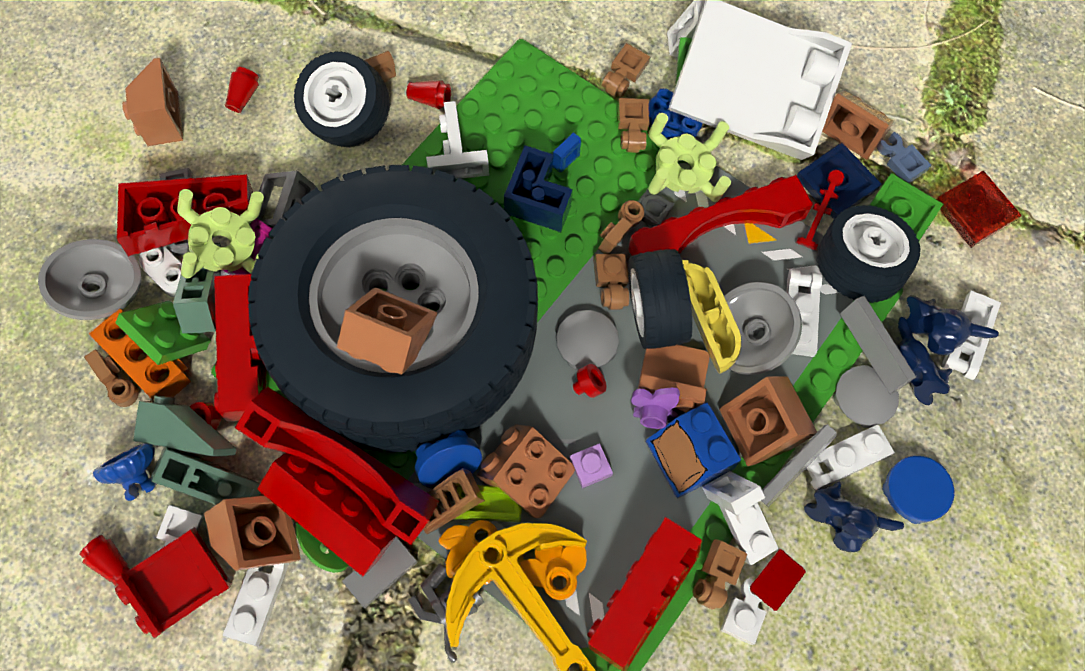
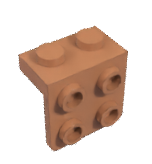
[638,345,710,412]
[476,424,575,518]

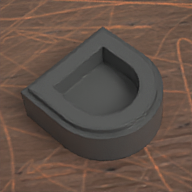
[640,194,675,227]

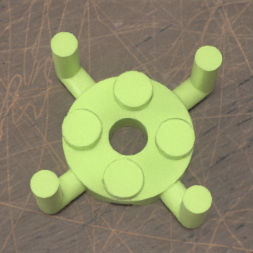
[648,113,731,202]
[177,189,264,278]

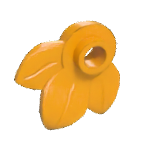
[438,520,498,585]
[520,546,587,600]

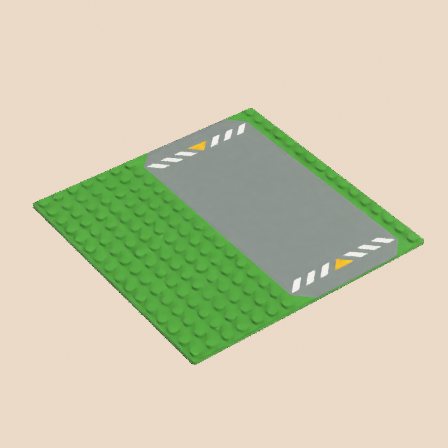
[211,39,903,671]

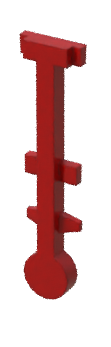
[796,170,844,251]

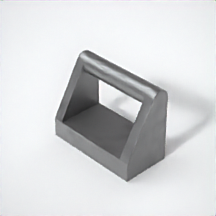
[249,171,316,228]

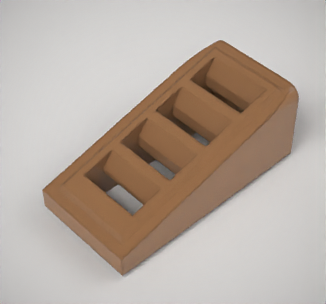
[423,468,485,534]

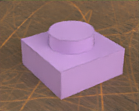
[569,443,613,488]

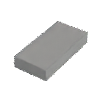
[342,537,418,608]

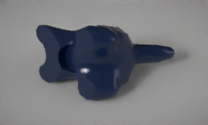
[906,295,999,355]
[896,317,953,406]
[804,481,904,552]

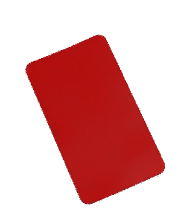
[750,549,806,611]

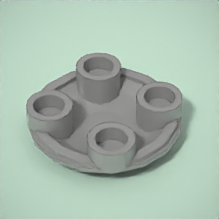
[556,310,619,370]
[833,365,899,428]

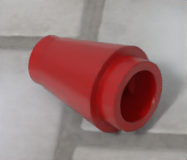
[225,67,259,113]
[406,80,451,109]
[79,535,130,586]

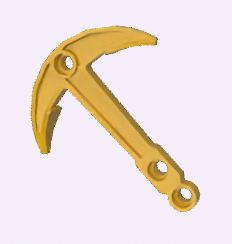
[445,523,596,671]

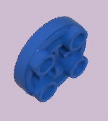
[648,89,703,140]
[415,430,482,488]
[882,456,955,524]

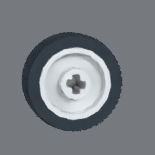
[294,51,390,147]
[817,205,921,303]
[629,249,692,349]

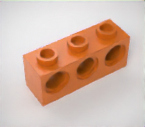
[89,309,191,400]

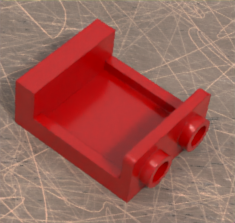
[115,527,232,638]

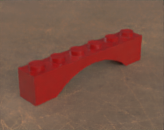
[628,175,813,256]
[235,386,439,545]

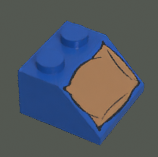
[645,402,741,499]

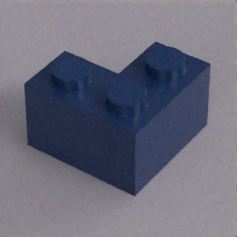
[504,146,573,232]

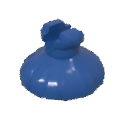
[93,443,157,501]

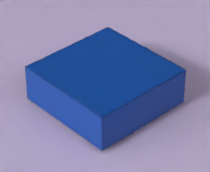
[553,132,581,173]

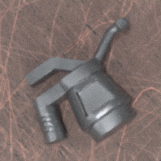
[408,564,484,663]

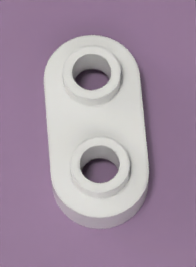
[139,246,182,297]

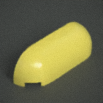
[682,260,741,374]

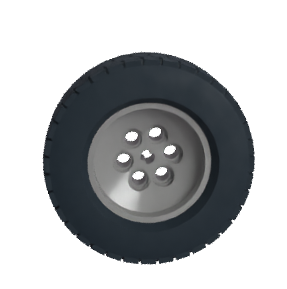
[248,165,538,452]

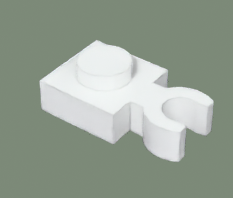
[155,505,204,553]
[720,578,767,645]

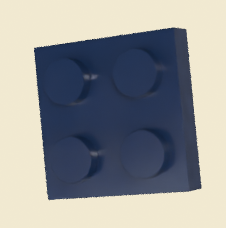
[797,143,882,219]

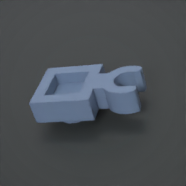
[877,132,931,183]

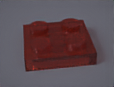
[936,170,1022,248]

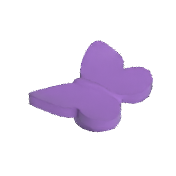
[631,387,680,429]

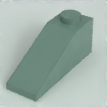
[173,243,221,334]
[133,396,236,456]
[151,447,260,505]

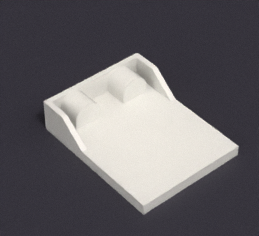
[668,0,852,160]

